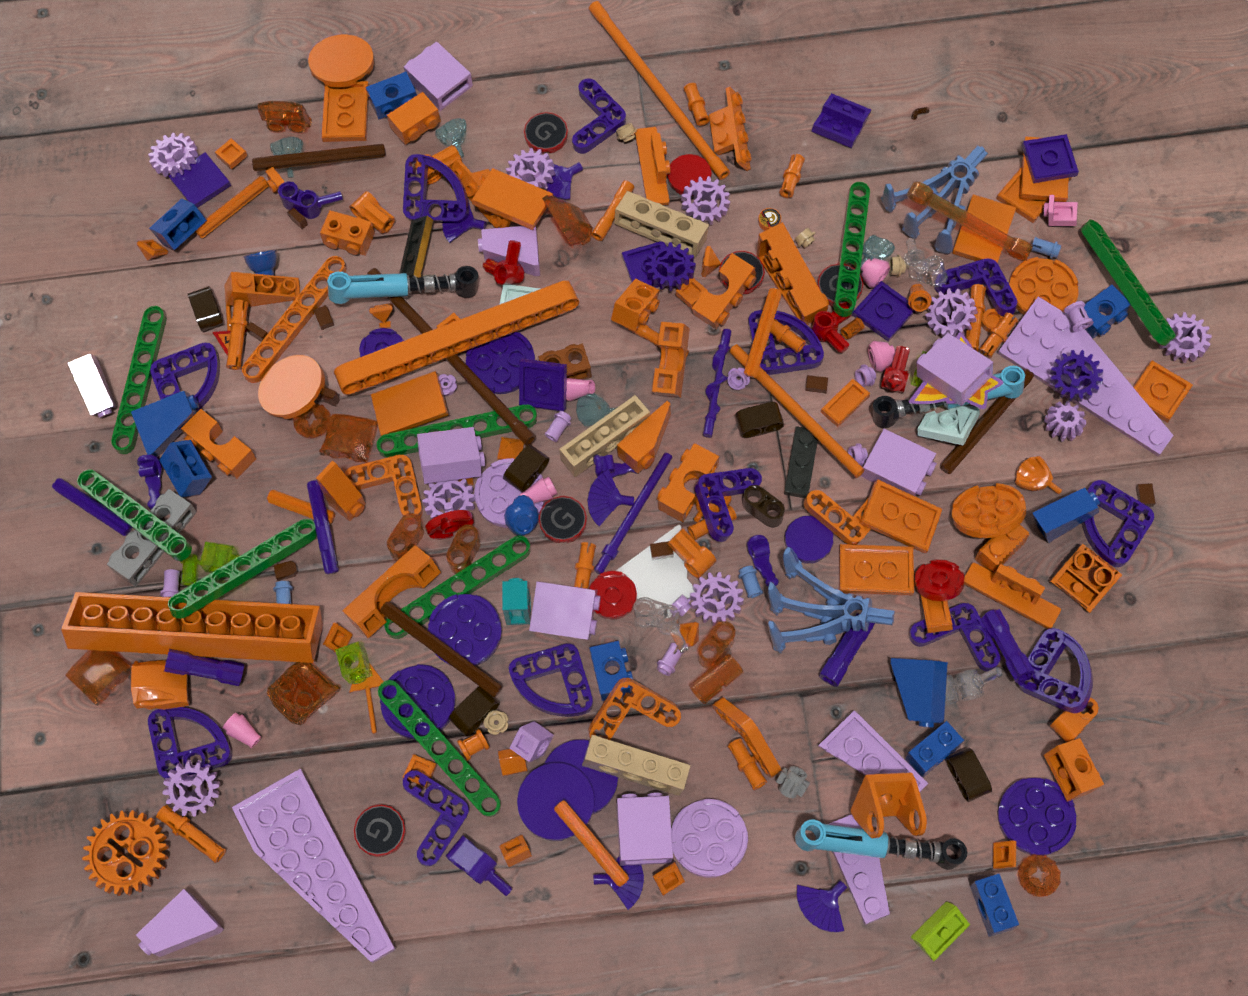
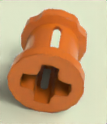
[457,729,490,761]

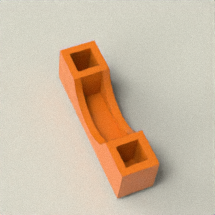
[342,545,441,638]

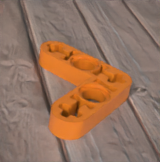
[344,455,423,522]
[804,490,871,545]
[588,678,681,740]
[712,697,782,778]

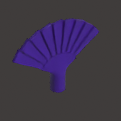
[544,162,583,200]
[442,200,487,243]
[587,469,634,526]
[593,857,644,910]
[797,881,847,932]

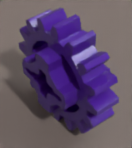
[646,242,696,291]
[1050,350,1103,402]

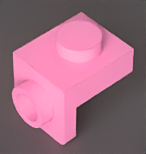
[1044,195,1078,226]

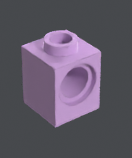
[510,721,554,762]

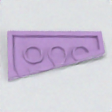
[818,710,928,792]
[829,814,890,925]

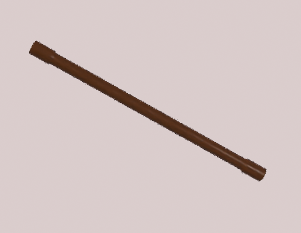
[367,268,536,446]

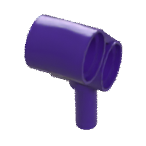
[278,181,343,219]
[446,836,512,896]

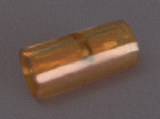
[689,654,744,704]

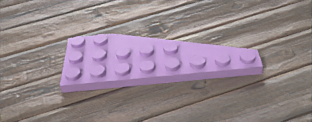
[998,296,1174,457]
[232,769,396,963]

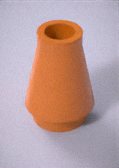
[908,284,932,312]

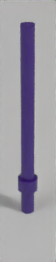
[594,452,673,574]

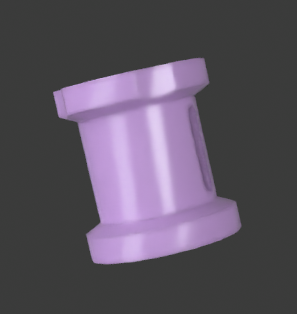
[1064,301,1094,332]

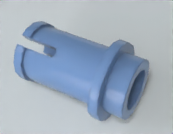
[1030,237,1062,259]
[738,566,763,598]
[273,581,293,604]

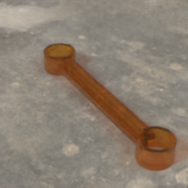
[907,181,1033,261]

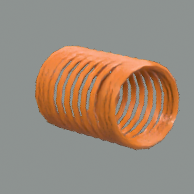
[841,317,865,340]

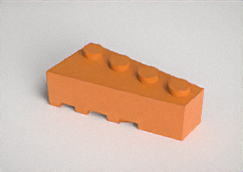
[757,222,829,325]

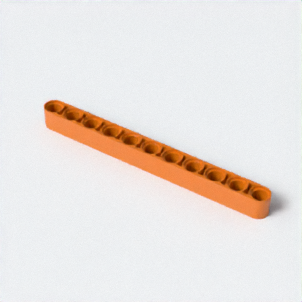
[334,281,580,395]

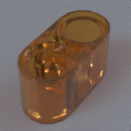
[387,513,424,561]
[446,525,481,574]
[698,621,736,669]

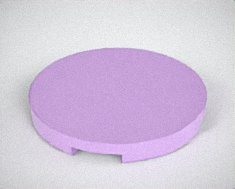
[474,458,545,528]
[671,799,748,878]

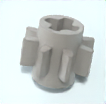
[776,766,810,798]

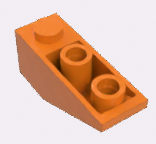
[224,272,300,307]

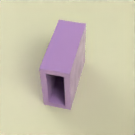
[404,42,473,111]
[916,333,993,406]
[417,427,485,484]
[861,429,937,496]
[529,581,601,640]
[616,793,673,866]

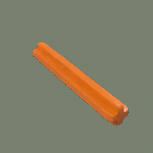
[195,176,268,238]
[744,288,782,378]
[554,800,629,887]

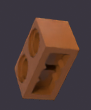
[538,343,592,380]

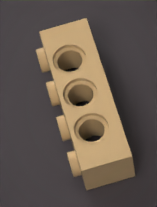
[614,191,709,258]
[559,395,650,477]
[582,735,690,796]

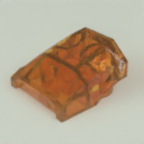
[257,101,312,133]
[542,195,593,245]
[319,414,378,463]
[65,650,131,706]
[267,662,340,726]

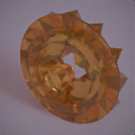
[293,403,331,438]
[1018,854,1061,897]

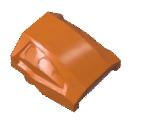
[1050,544,1122,613]
[131,660,189,710]

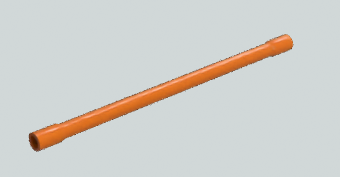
[589,1,730,180]

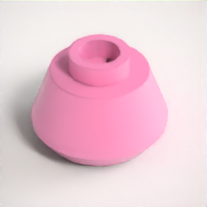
[860,258,890,288]
[868,341,895,372]

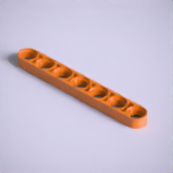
[242,256,347,383]

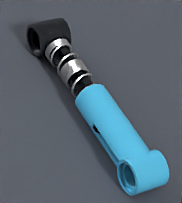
[327,266,478,304]
[873,366,1025,428]
[795,819,968,870]

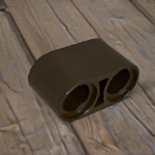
[188,286,224,332]
[735,402,784,438]
[503,444,550,492]
[743,485,785,528]
[448,687,500,737]
[946,748,992,802]

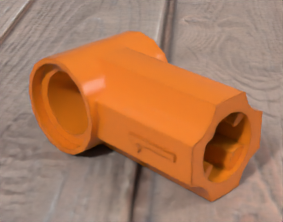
[414,145,462,184]
[349,191,395,234]
[667,529,717,578]

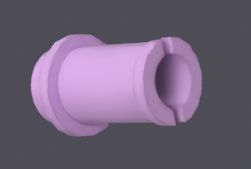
[544,411,572,442]
[160,569,180,597]
[657,643,685,676]

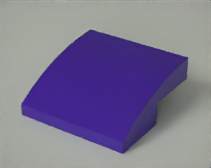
[812,93,871,148]

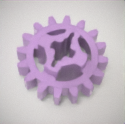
[148,133,198,177]
[506,148,555,189]
[681,176,730,225]
[925,288,978,337]
[1159,312,1212,363]
[422,479,475,519]
[690,572,744,626]
[163,760,220,817]

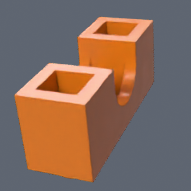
[692,253,757,330]
[652,322,690,398]
[181,409,256,479]
[657,443,719,523]

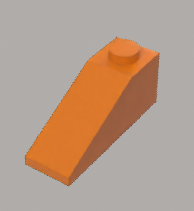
[617,400,671,473]
[316,460,366,521]

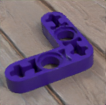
[572,78,626,154]
[934,258,1017,316]
[695,468,762,542]
[909,603,1000,671]
[403,771,469,867]

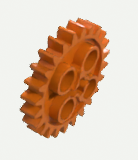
[82,810,169,896]

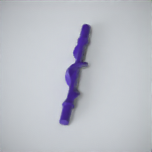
[703,329,732,438]

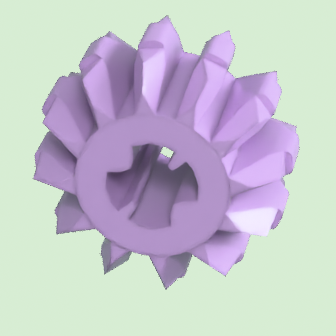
[1044,401,1086,442]

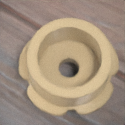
[616,123,637,142]
[794,228,815,248]
[889,255,906,277]
[484,710,508,735]

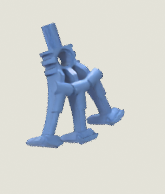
[881,146,988,254]
[768,547,895,653]

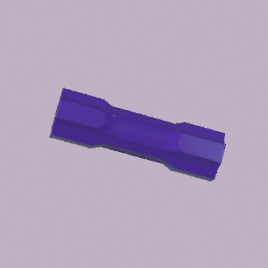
[981,609,1035,683]
[819,613,875,687]
[164,649,244,686]

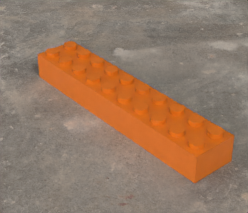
[61,592,323,663]

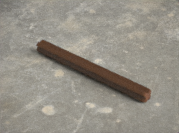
[252,144,385,171]
[940,368,1034,474]
[380,602,502,697]

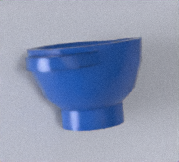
[243,250,277,275]
[504,495,539,536]

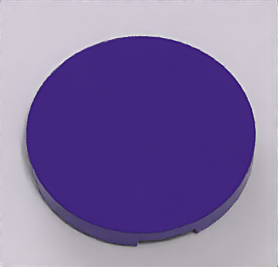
[466,331,535,394]
[428,594,502,666]
[380,664,456,739]
[544,740,618,814]
[517,763,595,841]
[998,778,1077,856]

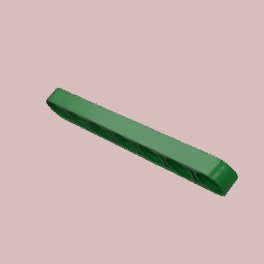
[833,182,870,317]
[1081,219,1176,346]
[111,306,167,455]
[377,405,537,458]
[77,469,192,561]
[168,519,317,619]
[384,536,531,639]
[378,680,501,817]

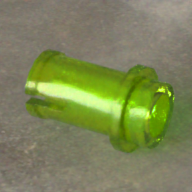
[180,554,200,586]

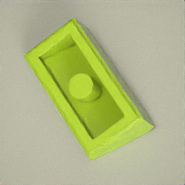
[911,902,970,961]

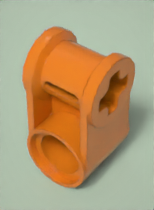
[1050,697,1099,743]

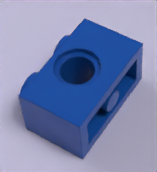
[366,72,417,120]
[149,198,207,250]
[1084,284,1131,339]
[160,440,212,497]
[590,641,633,701]
[905,721,964,778]
[970,873,1019,937]

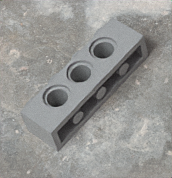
[107,489,197,587]

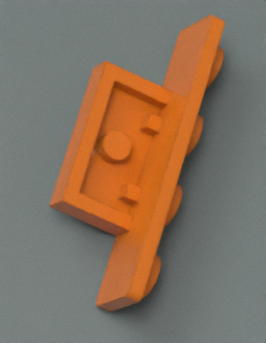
[709,86,752,171]
[635,127,670,205]
[451,159,511,228]
[964,563,1061,629]

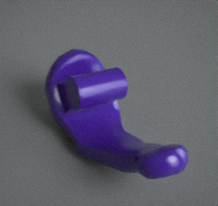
[593,454,640,478]
[137,455,162,510]
[747,535,779,587]

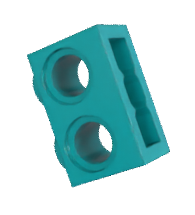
[502,578,531,625]

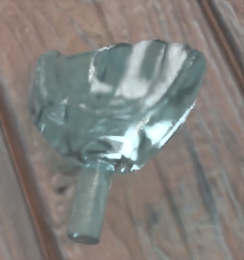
[435,118,466,158]
[270,137,303,178]
[860,235,895,269]
[576,393,618,427]

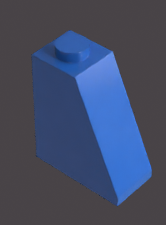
[131,391,199,457]
[1032,487,1100,543]
[891,658,948,727]

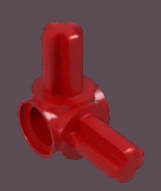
[483,240,524,285]
[811,306,852,353]
[881,346,910,393]

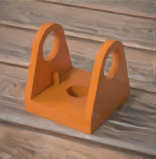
[850,773,927,838]

